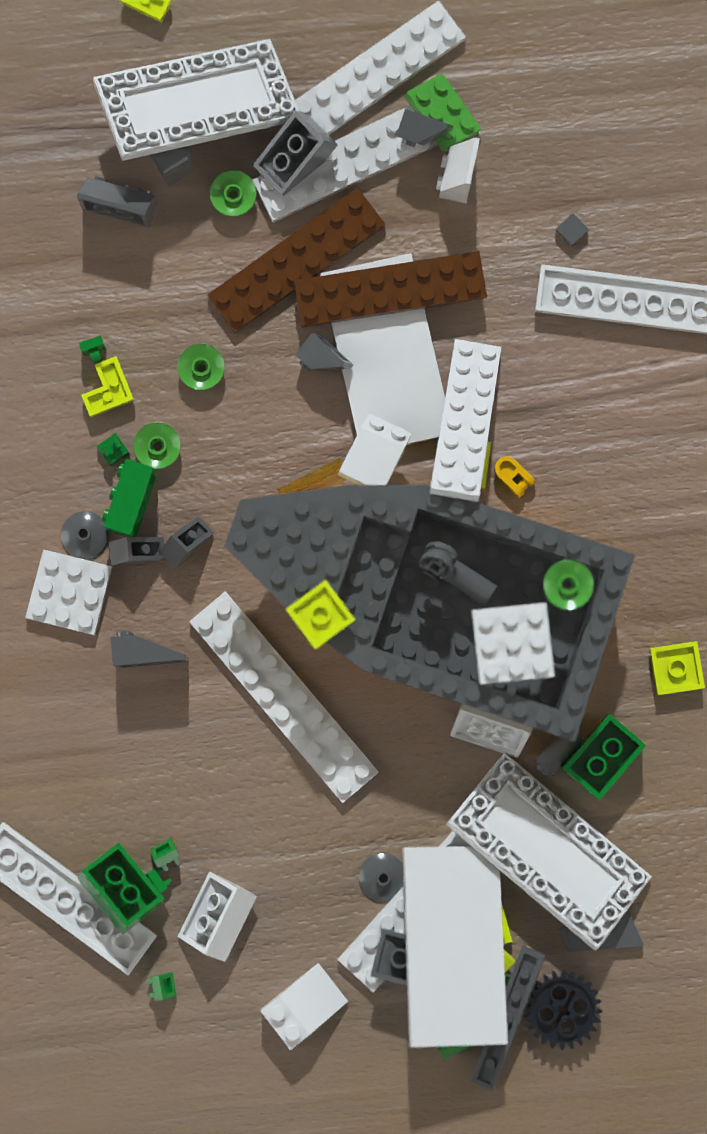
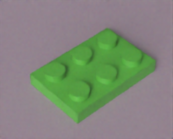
[404,73,481,152]

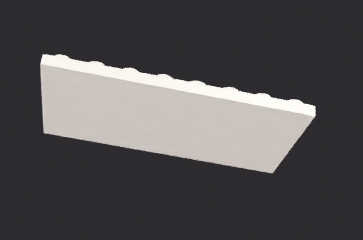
[93,39,299,161]
[320,253,445,445]
[446,752,652,951]
[403,846,508,1047]

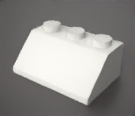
[177,871,257,962]

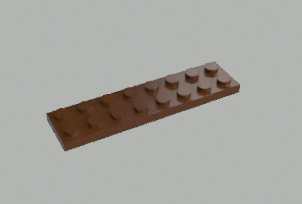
[207,187,385,333]
[294,251,487,328]

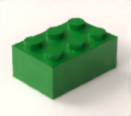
[102,459,158,537]
[560,714,646,800]
[78,843,164,935]

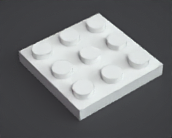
[25,549,113,636]
[472,603,554,685]
[450,704,532,758]

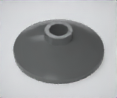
[61,511,109,558]
[359,853,404,902]

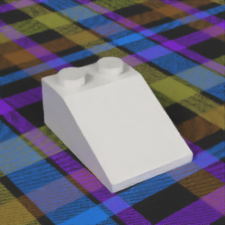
[436,138,480,203]
[338,413,412,485]
[261,963,348,1050]

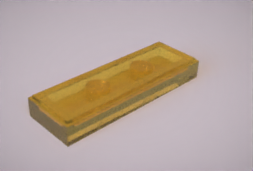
[277,458,343,494]

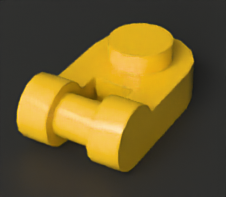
[494,456,536,498]

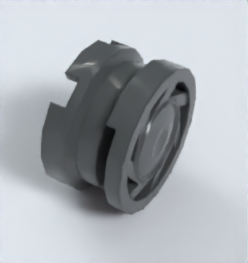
[419,542,457,579]

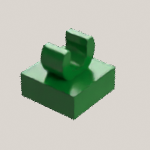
[79,335,106,364]
[96,433,130,466]
[151,838,180,871]
[145,868,171,894]
[146,972,177,1001]

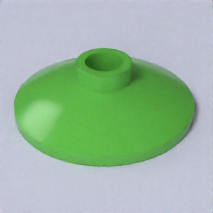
[210,170,256,217]
[178,344,225,390]
[133,422,181,469]
[544,560,593,609]

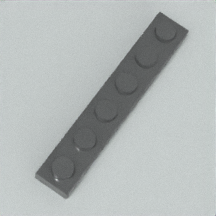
[471,946,546,1091]

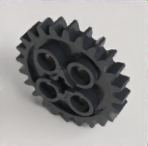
[524,969,602,1050]

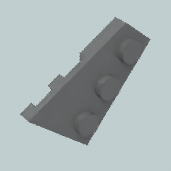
[558,909,644,952]

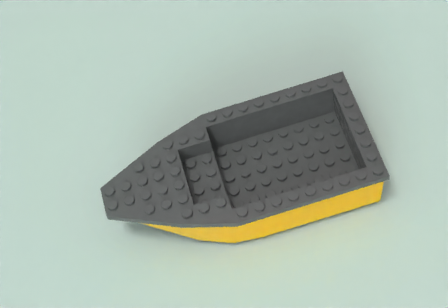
[225,485,635,741]

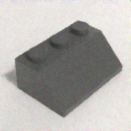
[77,176,157,228]

